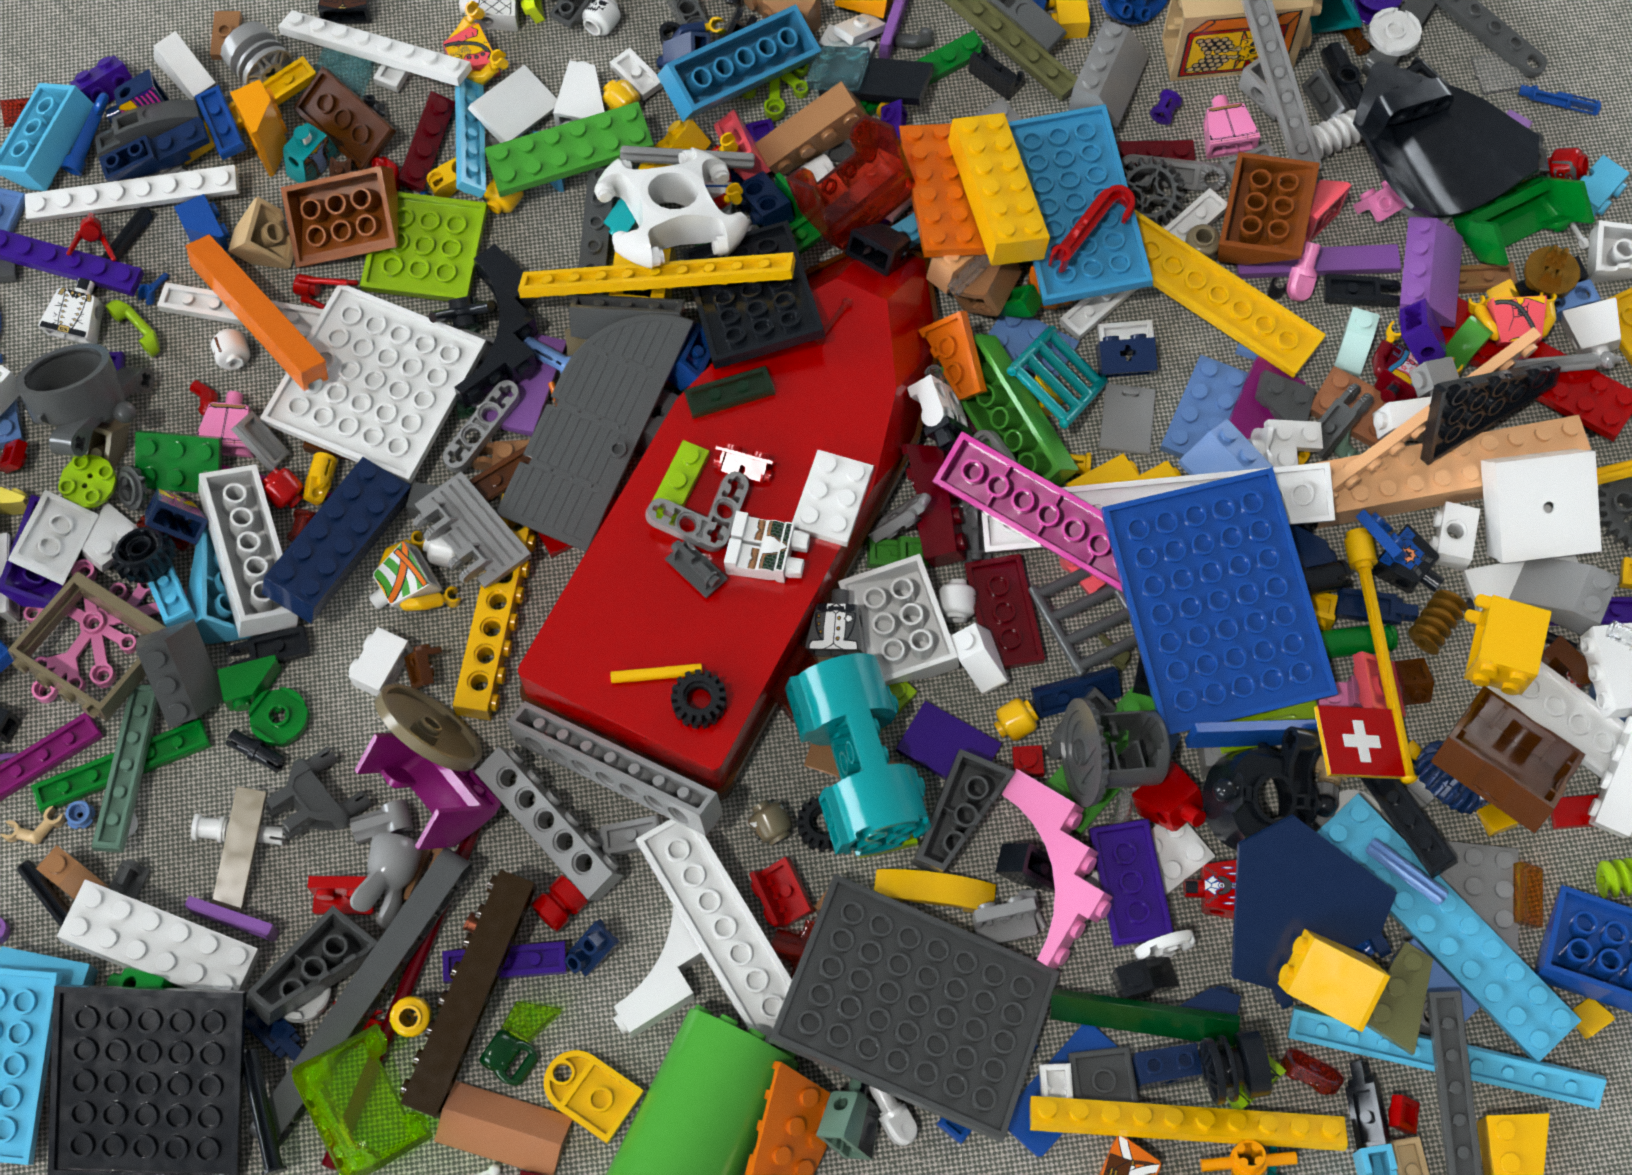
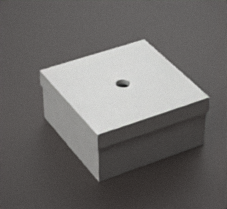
[1481,449,1602,563]

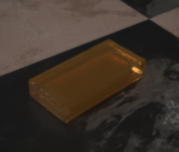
[1513,862,1543,929]

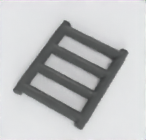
[1028,569,1138,677]

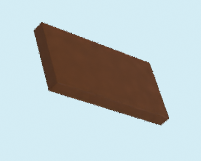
[293,66,397,170]

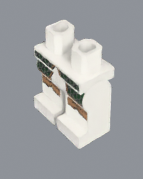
[724,511,810,583]

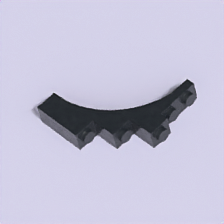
[454,244,539,409]

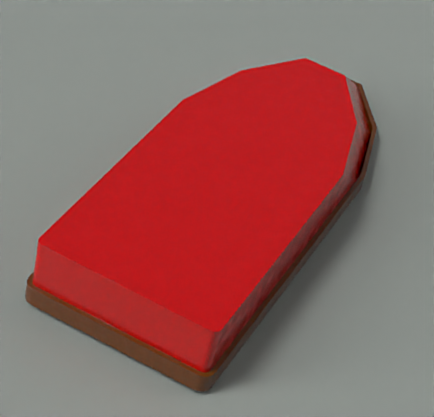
[518,248,940,801]

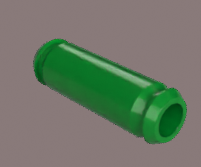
[1320,623,1398,659]

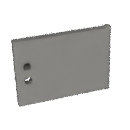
[1098,383,1156,455]

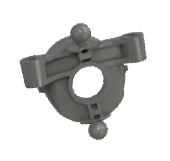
[16,343,155,456]

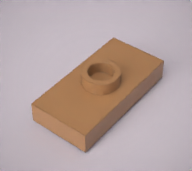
[210,11,242,60]

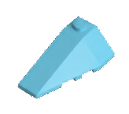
[186,527,252,644]

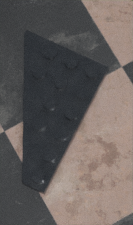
[1420,360,1561,465]

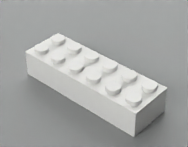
[198,464,298,638]
[57,880,260,991]

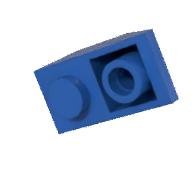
[174,194,230,251]

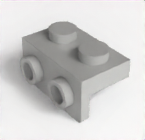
[972,896,1038,944]

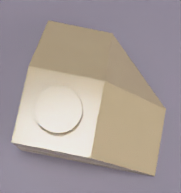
[228,197,294,269]

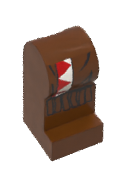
[1541,635,1592,690]

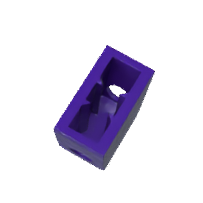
[1400,298,1446,365]

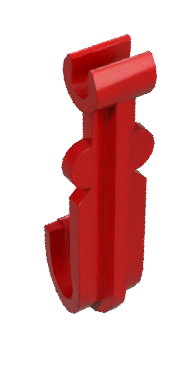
[1048,185,1135,273]

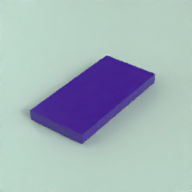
[1088,819,1174,948]

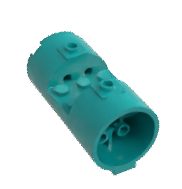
[785,653,931,856]

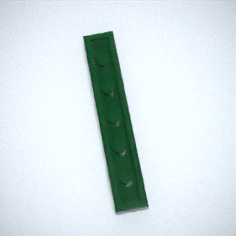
[1050,988,1240,1047]

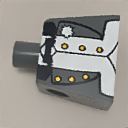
[806,589,866,657]

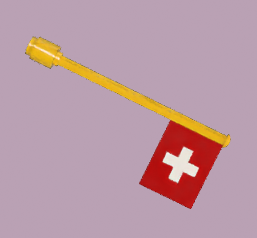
[1314,528,1418,785]

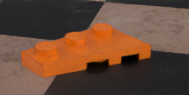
[918,311,987,400]

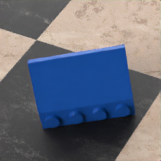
[1534,885,1632,1013]

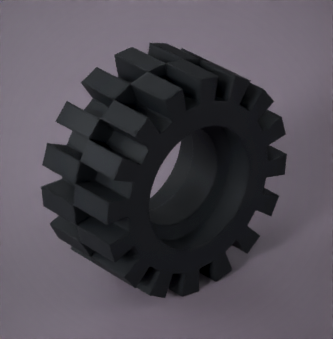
[671,669,727,729]
[797,794,834,853]

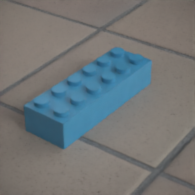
[657,4,822,122]

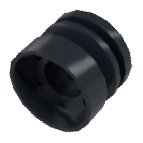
[1200,1029,1272,1105]

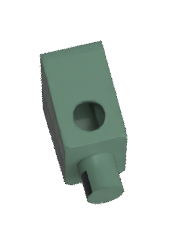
[816,1078,879,1160]

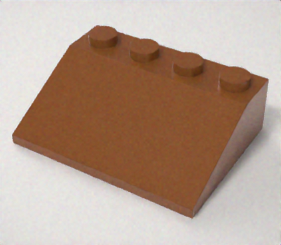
[1218,152,1320,265]
[280,166,398,268]

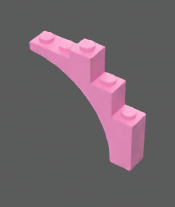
[1002,769,1113,970]

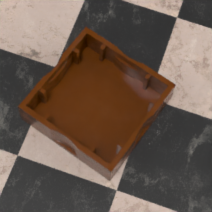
[1430,686,1586,833]

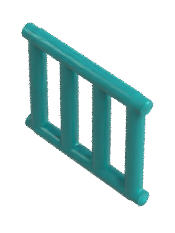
[1007,325,1108,429]

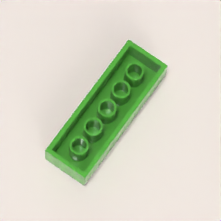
[940,334,1079,487]

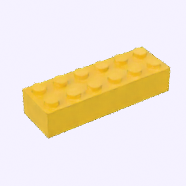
[948,113,1050,266]

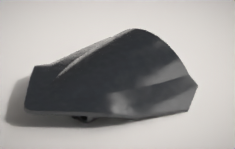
[1352,61,1539,218]

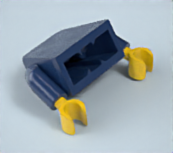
[657,17,726,70]

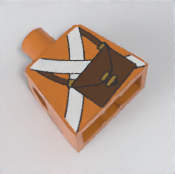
[1099,1136,1162,1175]

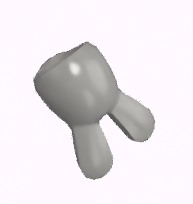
[350,832,422,929]

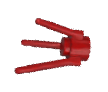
[66,212,116,261]
[293,273,358,309]

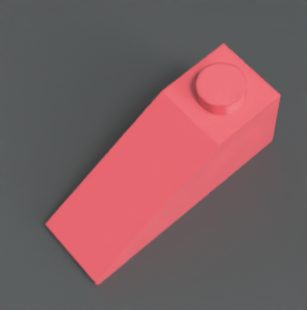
[714,109,771,181]

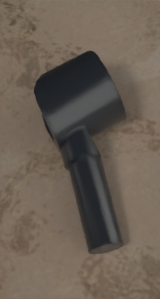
[1267,277,1287,300]

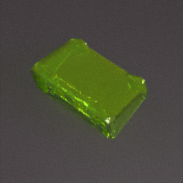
[292,1023,434,1175]

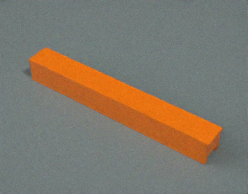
[185,234,328,391]

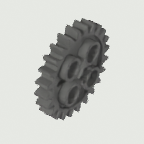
[1598,477,1632,550]

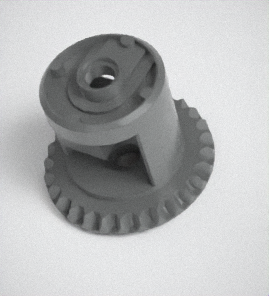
[1061,698,1171,807]

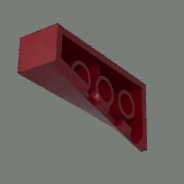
[901,444,968,568]

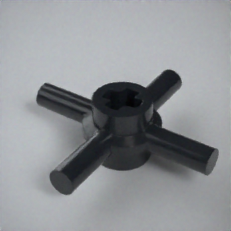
[429,295,497,327]

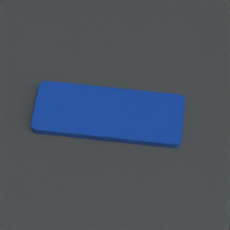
[1008,1024,1118,1157]

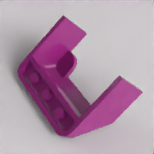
[354,733,501,850]

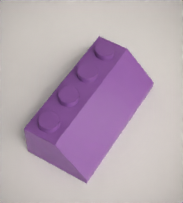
[1398,217,1463,327]

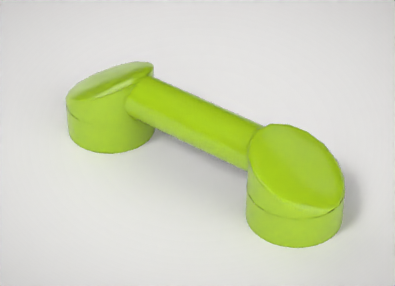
[105,300,160,358]

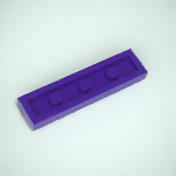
[442,941,567,984]

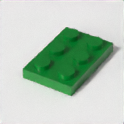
[135,430,222,493]

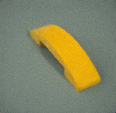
[874,869,996,913]

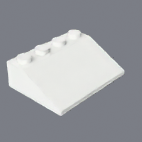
[838,554,959,685]

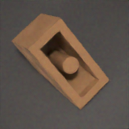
[36,845,109,900]

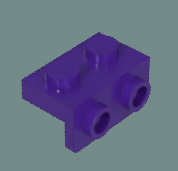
[69,55,132,104]

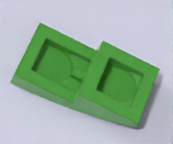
[1445,315,1493,374]
[867,536,928,568]

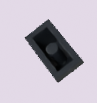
[995,843,1055,893]
[1111,957,1179,1000]

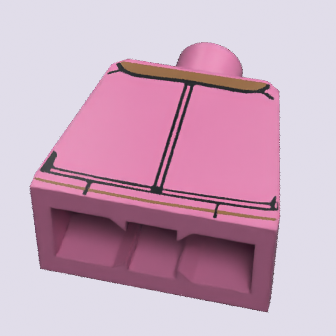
[1203,95,1260,159]
[197,391,254,458]

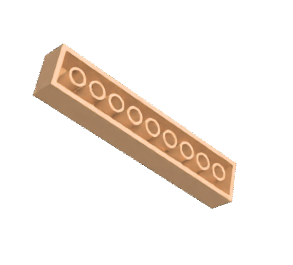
[1311,415,1597,529]

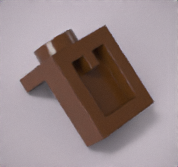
[404,644,442,690]
[1395,658,1434,706]

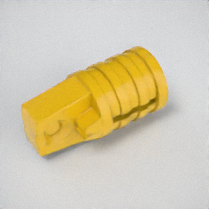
[303,452,338,506]

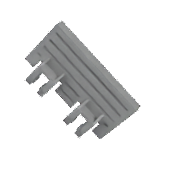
[413,471,532,589]

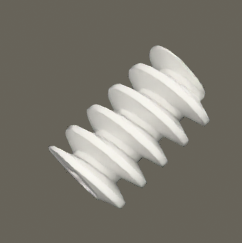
[1311,109,1364,159]

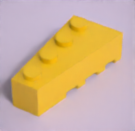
[1477,1113,1550,1175]

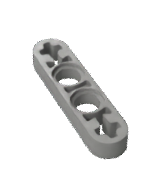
[443,380,520,473]

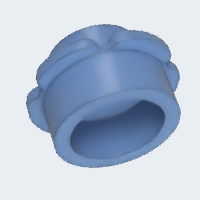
[65,801,95,829]

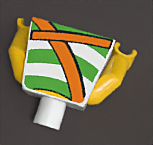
[369,530,461,612]

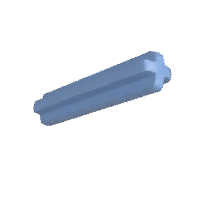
[1365,838,1449,905]

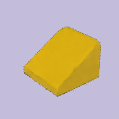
[1476,804,1519,837]
[1572,998,1615,1040]

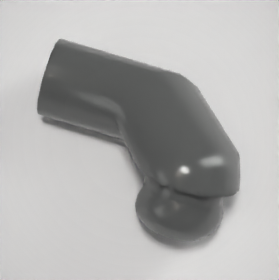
[895,27,934,48]

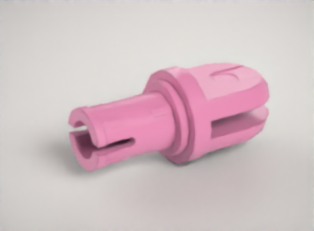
[1286,241,1321,302]

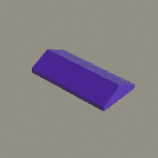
[0,494,62,608]

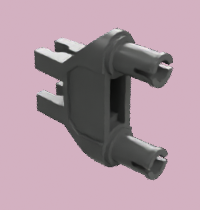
[266,747,371,840]

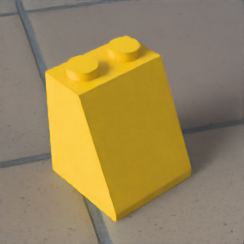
[1278,929,1391,1032]

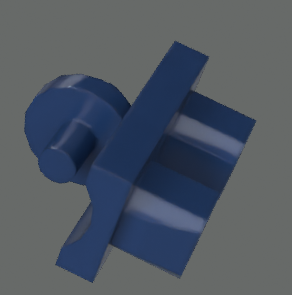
[564,918,620,977]

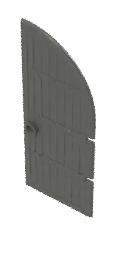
[496,314,695,552]

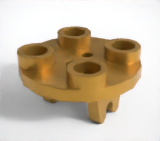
[1524,245,1580,298]

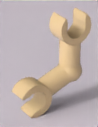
[0,806,66,845]

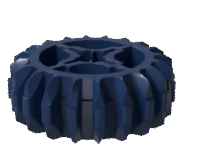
[1414,740,1488,814]

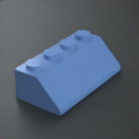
[1178,419,1273,475]

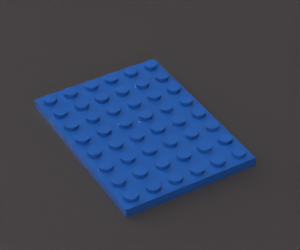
[1101,467,1338,736]

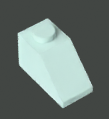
[1334,307,1380,377]

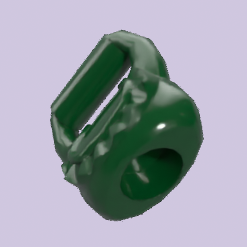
[479,1029,538,1086]

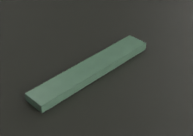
[91,684,159,853]

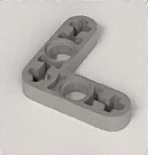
[645,471,749,552]

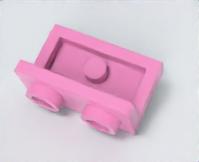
[1353,180,1407,222]

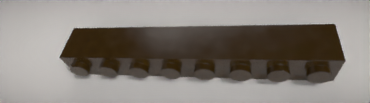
[399,869,537,1119]

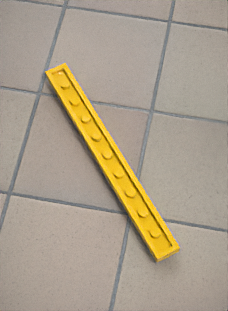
[518,252,796,298]
[1029,1096,1348,1151]

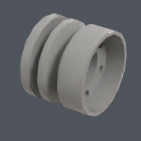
[220,21,293,85]

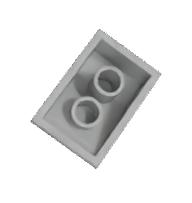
[1509,558,1620,635]

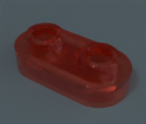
[1281,1049,1344,1095]

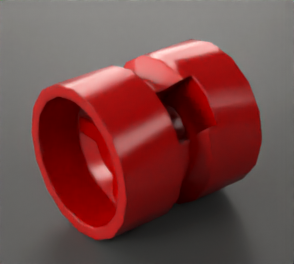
[530,875,588,933]

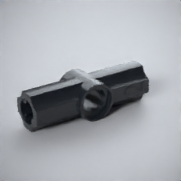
[1320,42,1364,110]

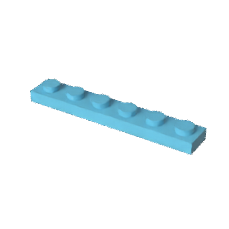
[455,78,486,198]

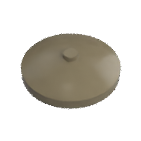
[375,684,482,771]

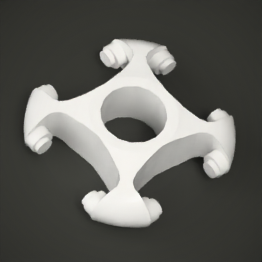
[594,147,749,269]

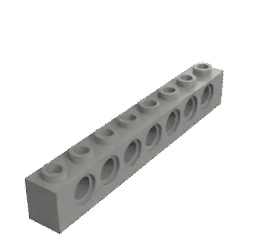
[507,701,723,836]

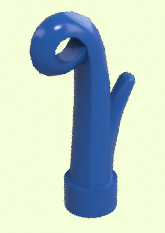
[61,92,109,176]

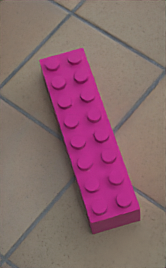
[932,432,1123,593]

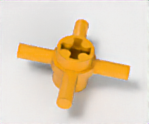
[1200,1140,1298,1175]

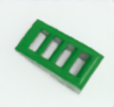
[998,284,1042,317]

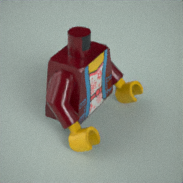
[1372,321,1463,403]

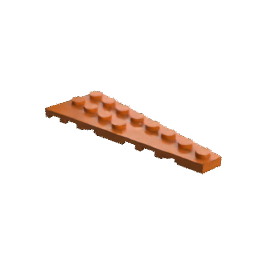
[745,1061,831,1175]

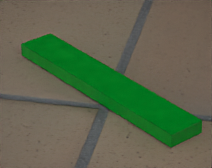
[31,718,212,814]

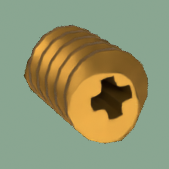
[1408,589,1468,655]

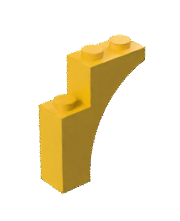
[1065,453,1181,487]

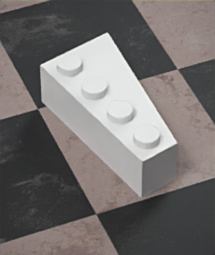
[1587,220,1632,283]

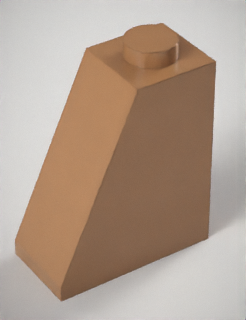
[951,255,1022,317]

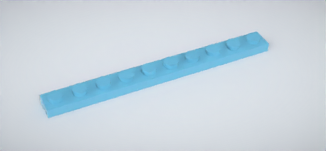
[1287,1005,1607,1109]

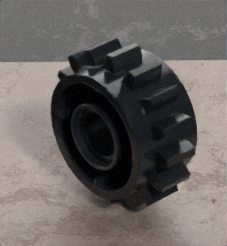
[111,527,177,583]

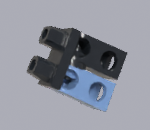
[1515,255,1601,321]

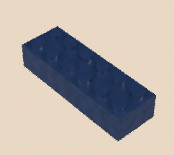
[262,457,411,624]

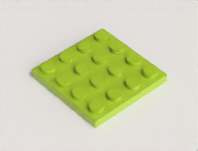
[360,192,488,301]

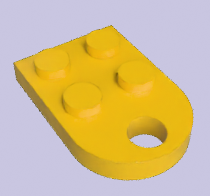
[544,1050,645,1145]

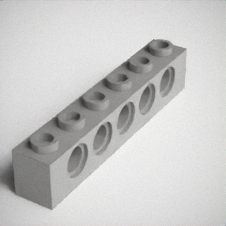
[475,746,624,901]

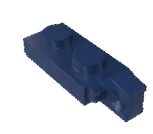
[1335,587,1418,625]
[245,1009,302,1062]

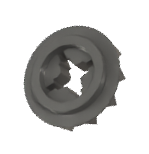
[116,465,148,510]

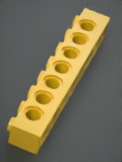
[452,493,536,721]

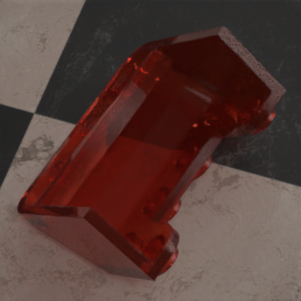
[786,114,915,250]

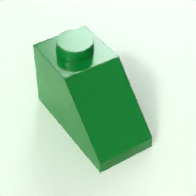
[217,655,282,712]

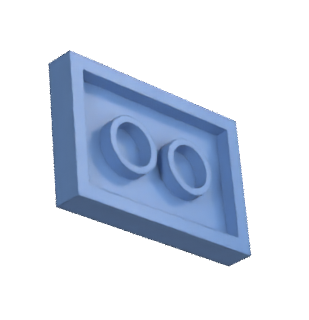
[988,316,1079,379]

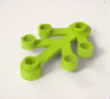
[742,64,809,121]

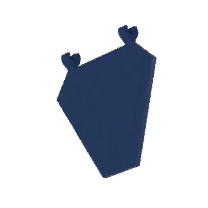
[1231,814,1397,1010]

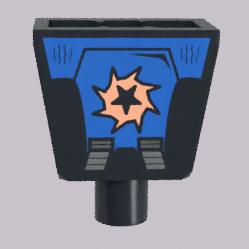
[1371,524,1445,594]

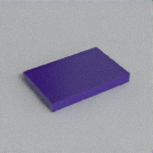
[895,701,1002,779]

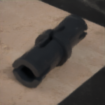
[226,729,287,773]

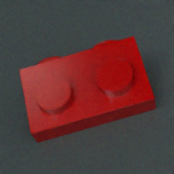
[749,857,815,928]

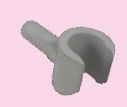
[1018,889,1047,930]

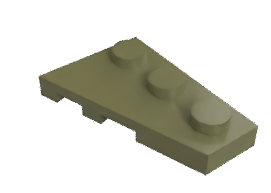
[1366,942,1433,1055]

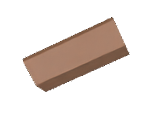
[434,1081,573,1175]

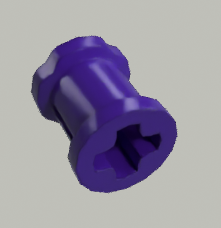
[1150,89,1182,125]

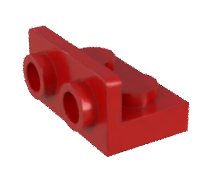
[307,876,375,915]

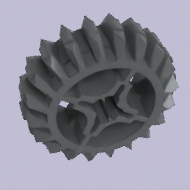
[1123,157,1185,225]

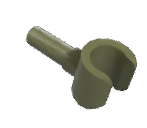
[1098,634,1130,670]

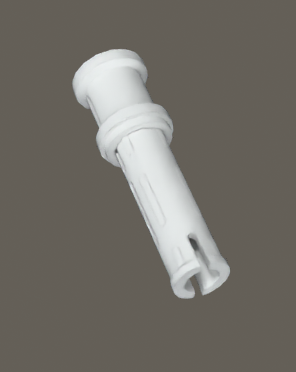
[191,813,286,846]

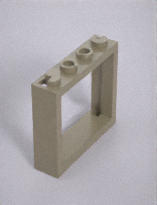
[8,571,167,721]

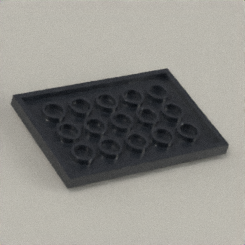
[682,220,826,369]

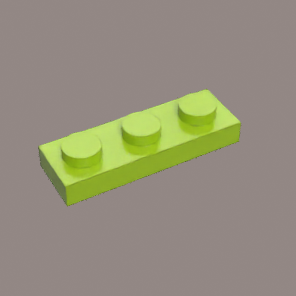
[652,440,710,525]

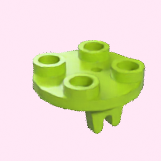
[58,454,117,509]

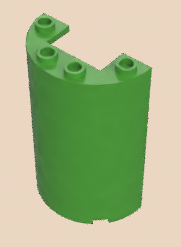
[606,1004,800,1175]

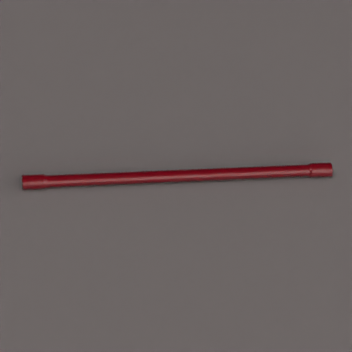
[321,823,486,1171]

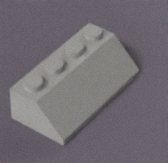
[1068,20,1149,127]

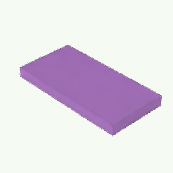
[483,334,567,436]

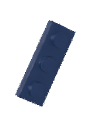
[1030,666,1122,719]

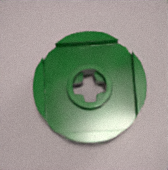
[249,687,310,748]

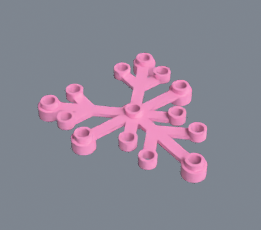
[23,559,187,703]

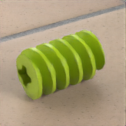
[1596,857,1632,899]

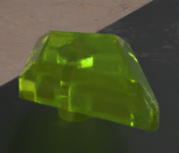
[501,1001,562,1043]

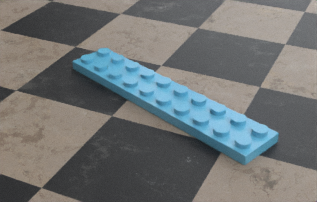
[1317,793,1582,1062]

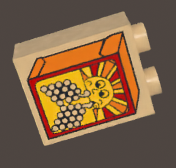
[1162,0,1322,81]

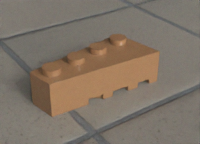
[754,81,875,175]

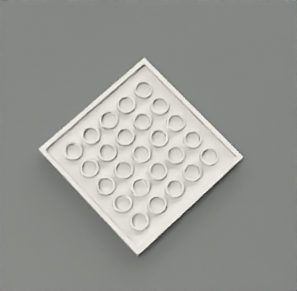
[259,285,487,484]

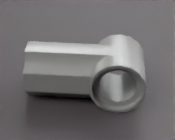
[350,800,414,845]

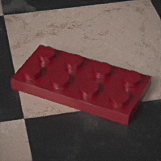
[964,554,1045,670]

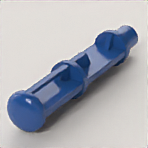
[1518,85,1601,116]

